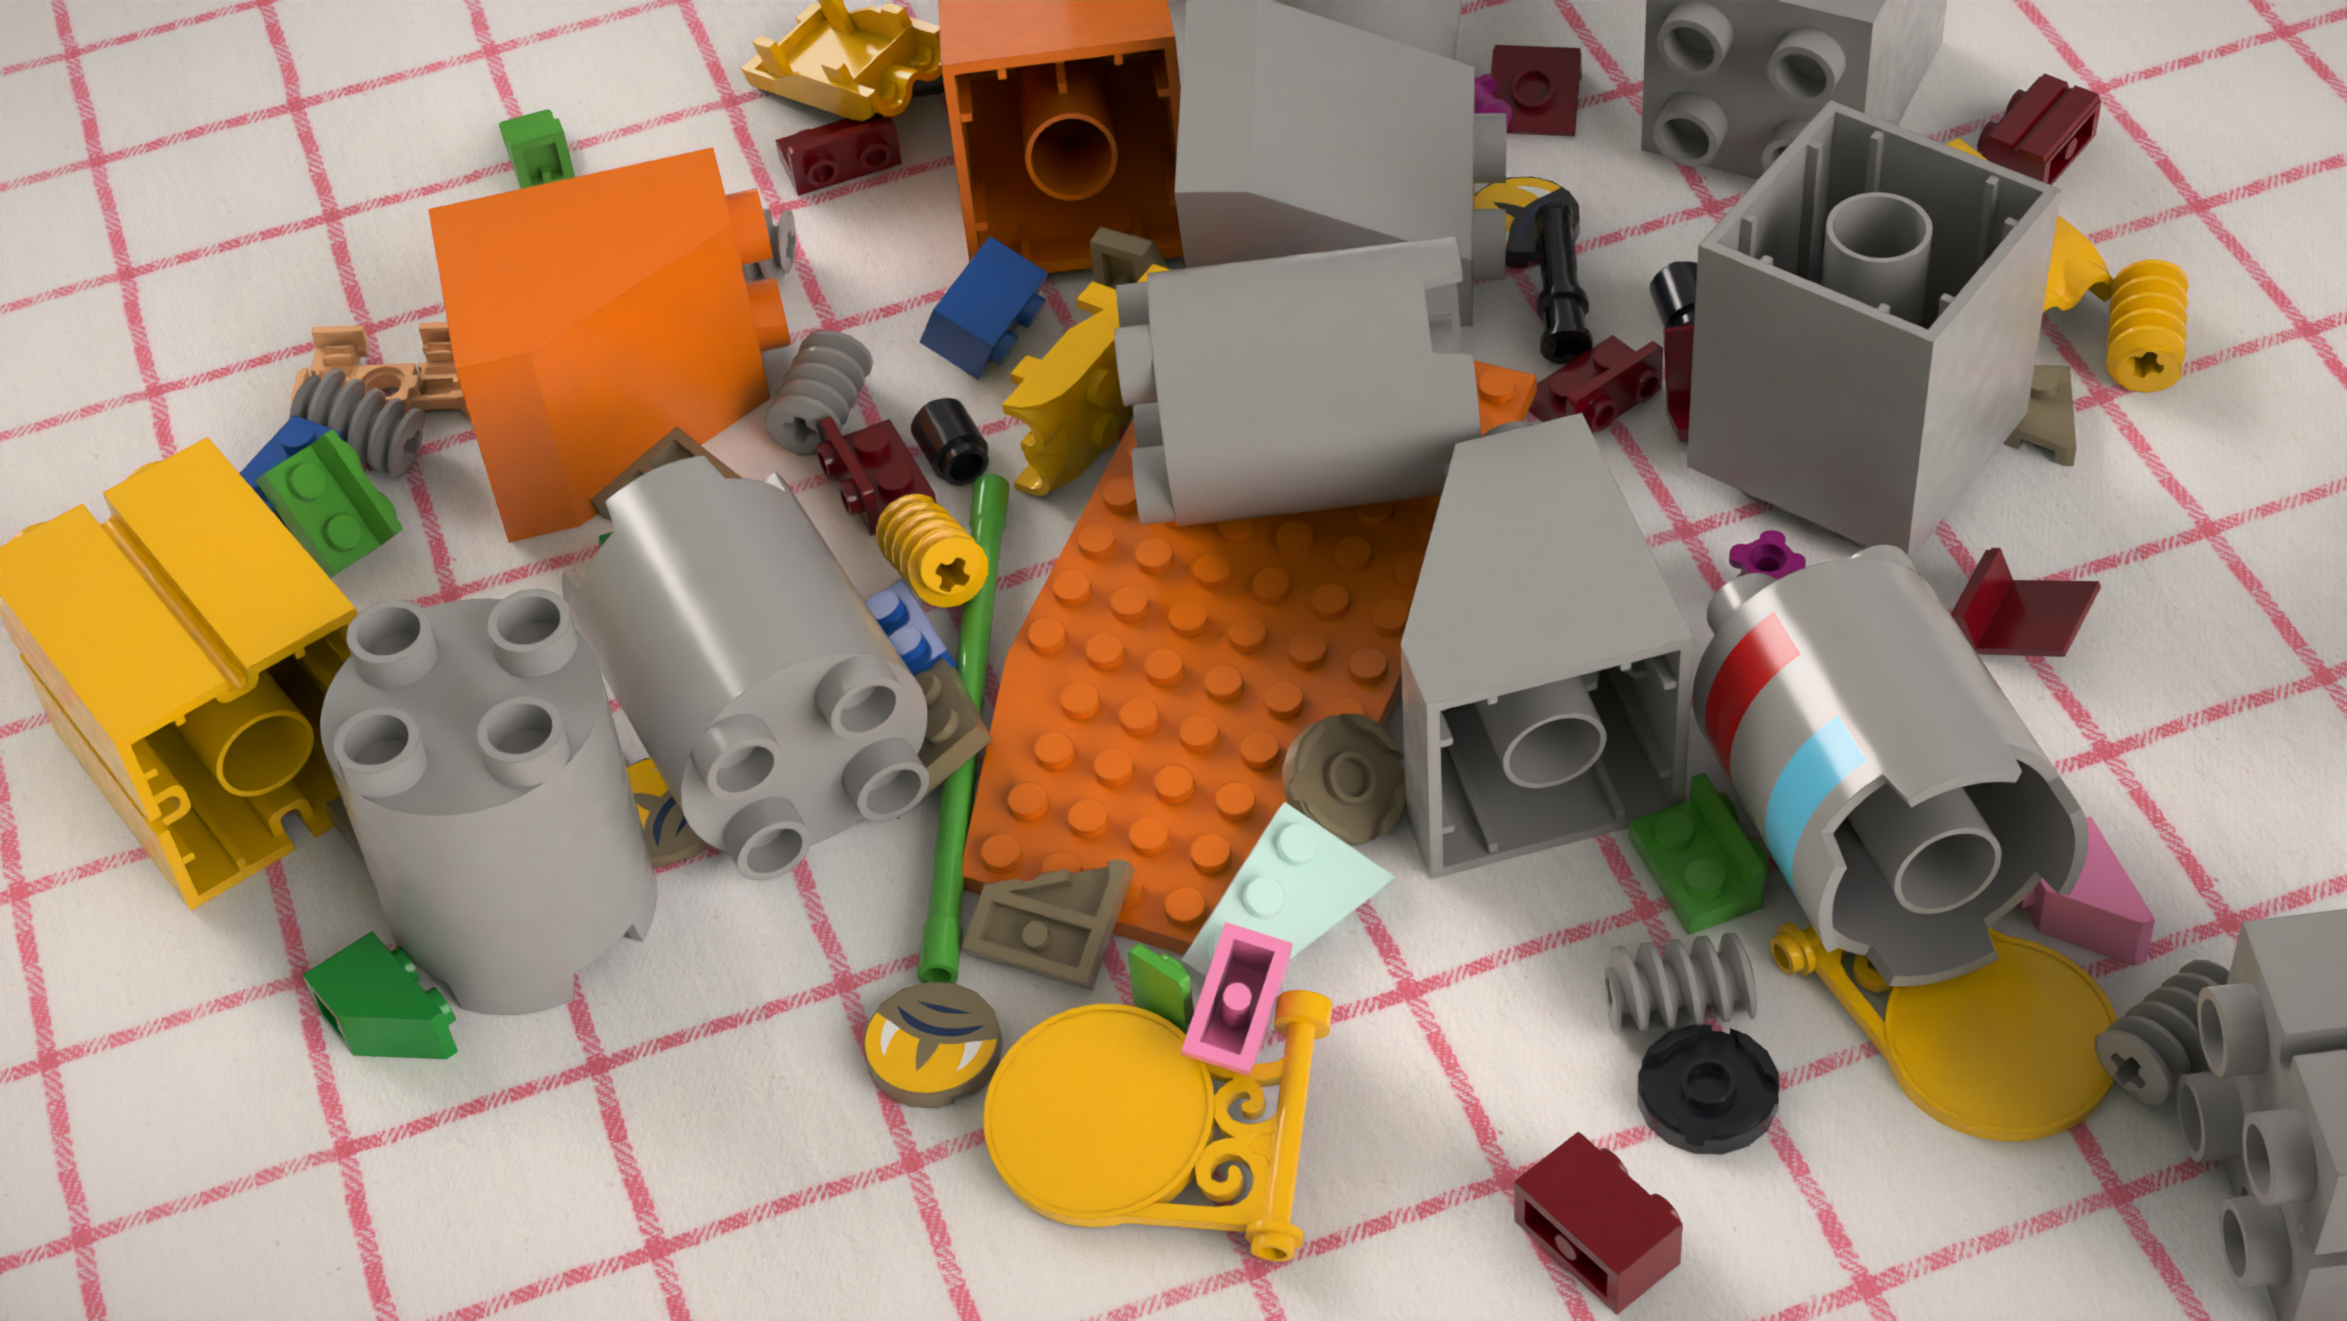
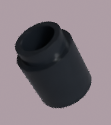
[1649,261,1697,329]
[911,398,989,486]

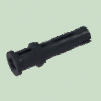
[1535,202,1593,364]

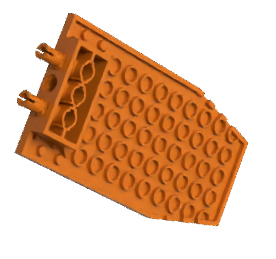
[962,361,1537,955]

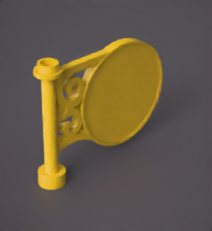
[1769,922,2118,1141]
[983,990,1333,1262]

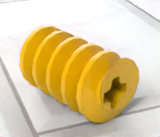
[2106,259,2189,393]
[876,493,988,608]

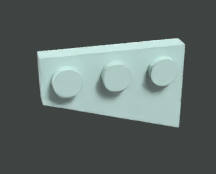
[1180,802,1396,986]

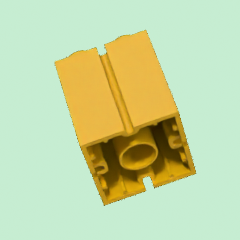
[0,437,358,911]

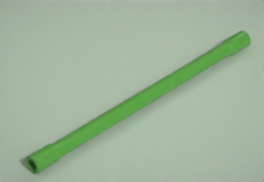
[917,474,1010,983]

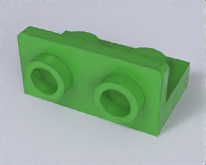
[255,429,402,579]
[1628,773,1770,935]

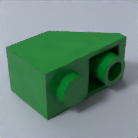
[303,931,458,1059]

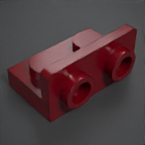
[775,113,902,196]
[1528,335,1663,434]
[815,416,937,536]

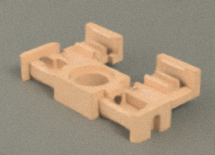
[291,322,470,418]

